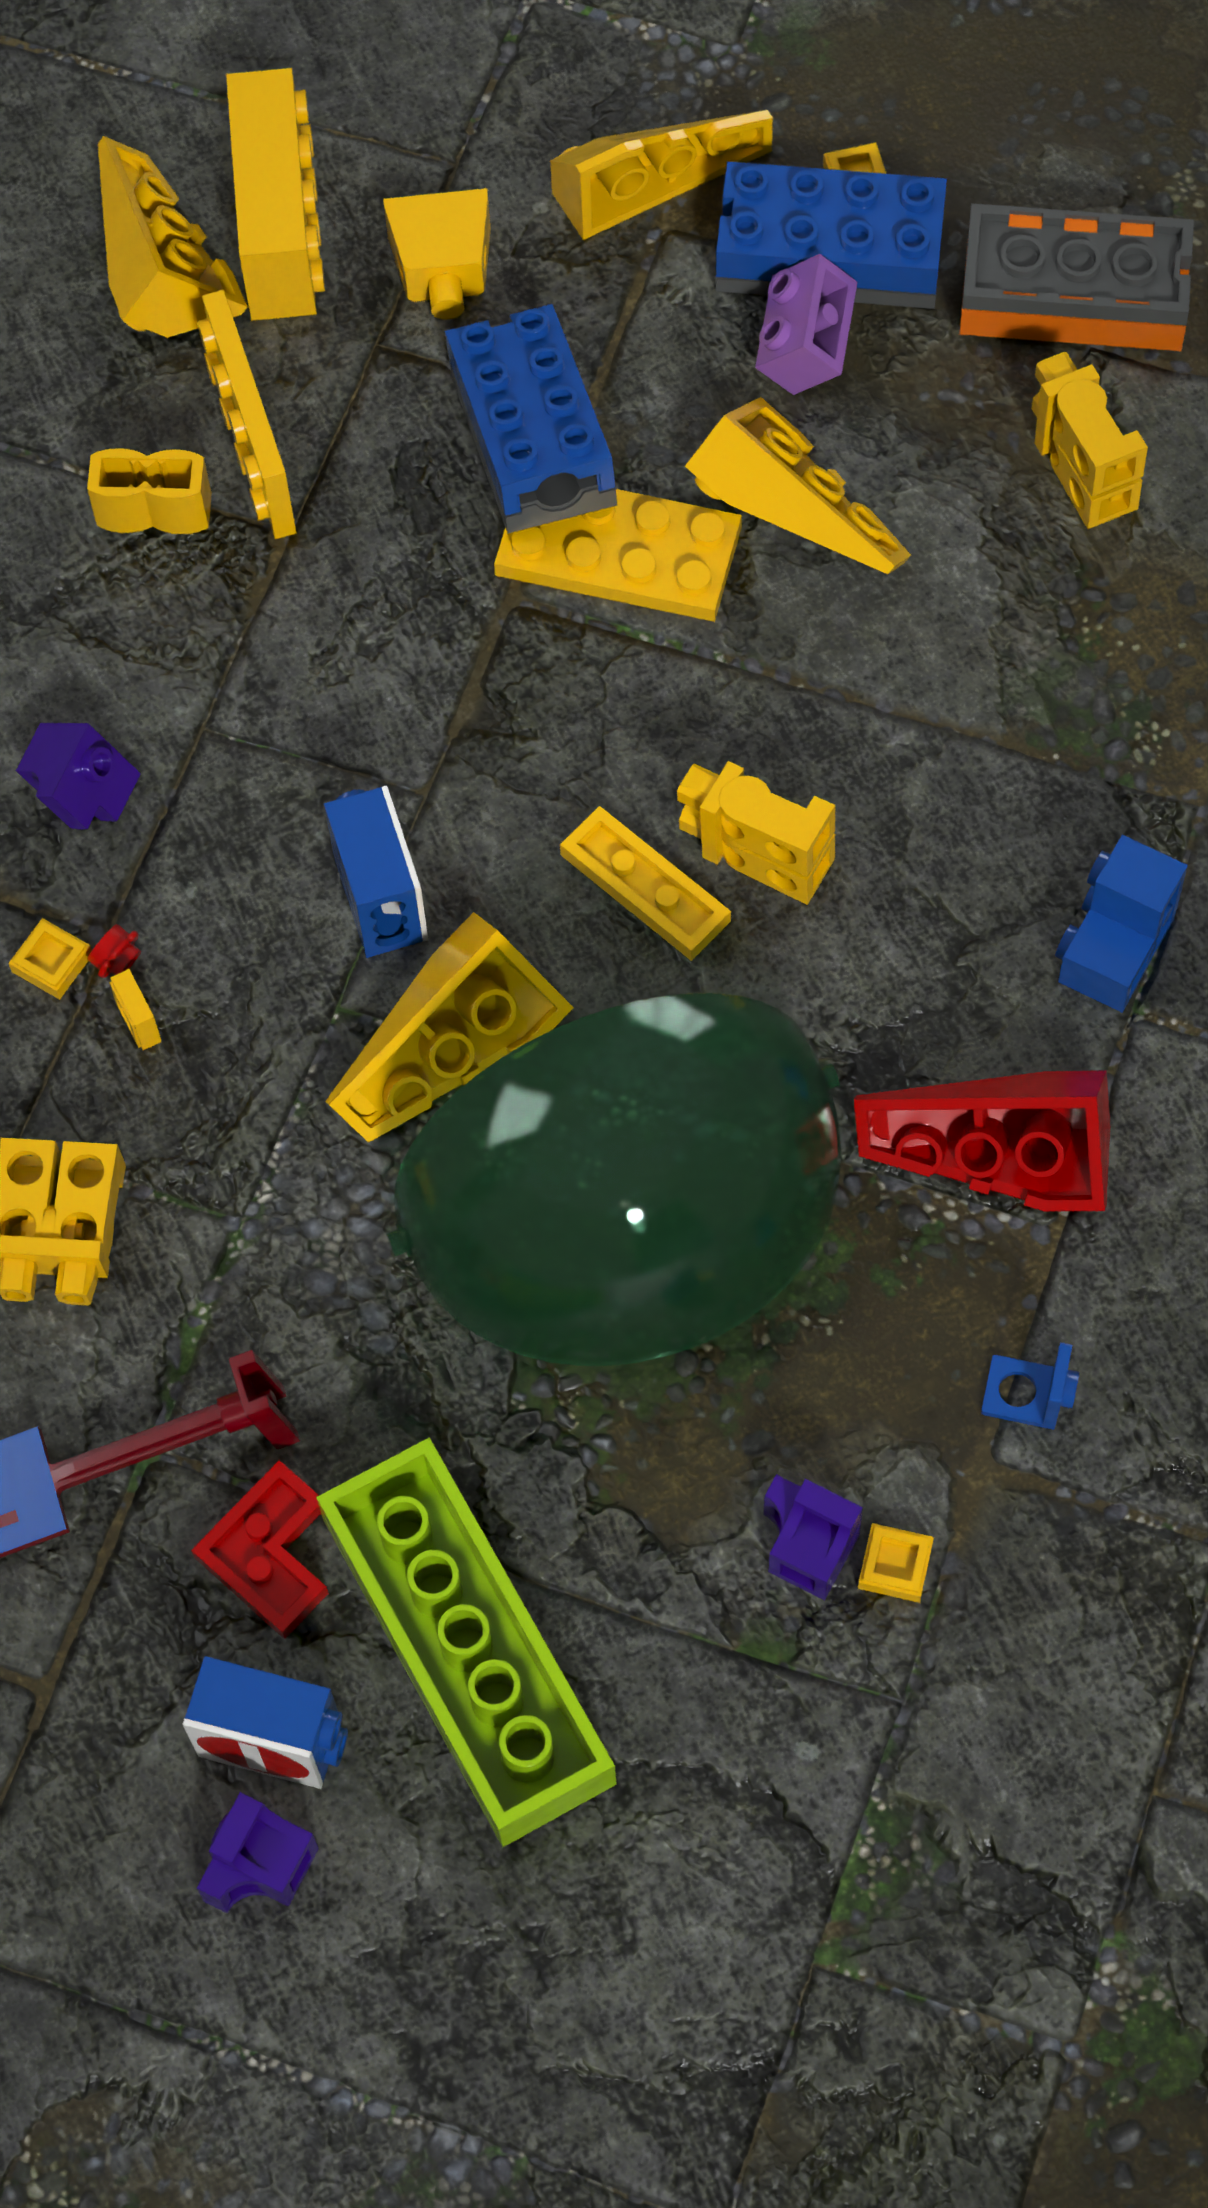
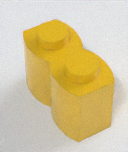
[87,448,212,534]

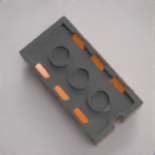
[959,203,1194,351]

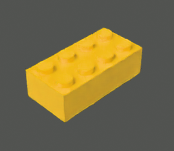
[226,68,325,321]

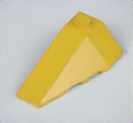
[98,136,247,338]

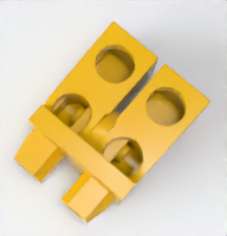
[1032,352,1148,530]
[677,761,835,905]
[0,1138,126,1306]

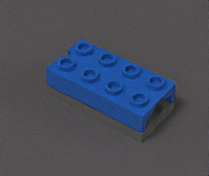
[716,161,947,309]
[445,304,617,533]

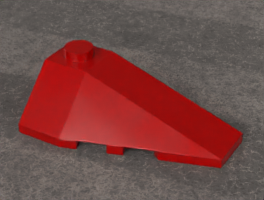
[854,1070,1111,1211]

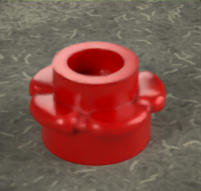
[87,924,142,978]

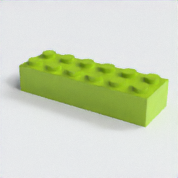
[316,1437,617,1848]

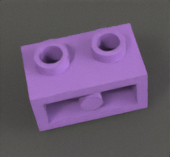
[755,254,858,395]

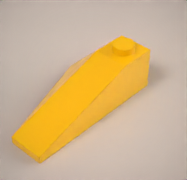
[550,110,773,240]
[685,397,911,574]
[325,912,574,1143]

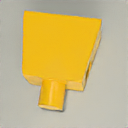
[383,188,491,320]

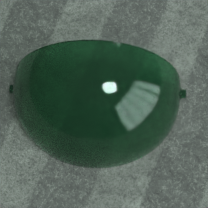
[386,993,841,1366]

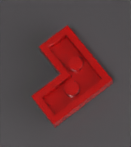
[191,1460,329,1639]

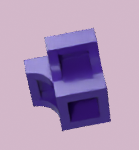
[16,723,141,830]
[764,1474,863,1601]
[197,1792,319,1913]

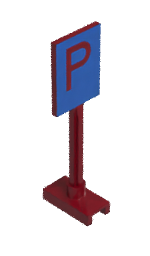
[0,1350,300,1558]

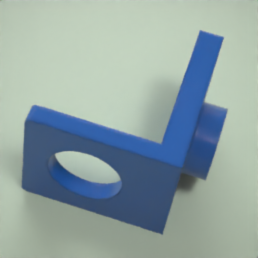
[981,1342,1080,1430]

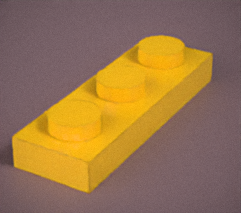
[560,806,731,961]

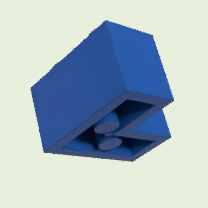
[1055,834,1188,1013]

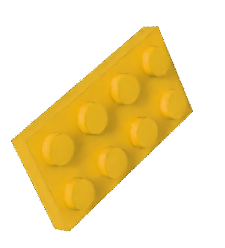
[197,290,296,540]
[494,489,742,622]

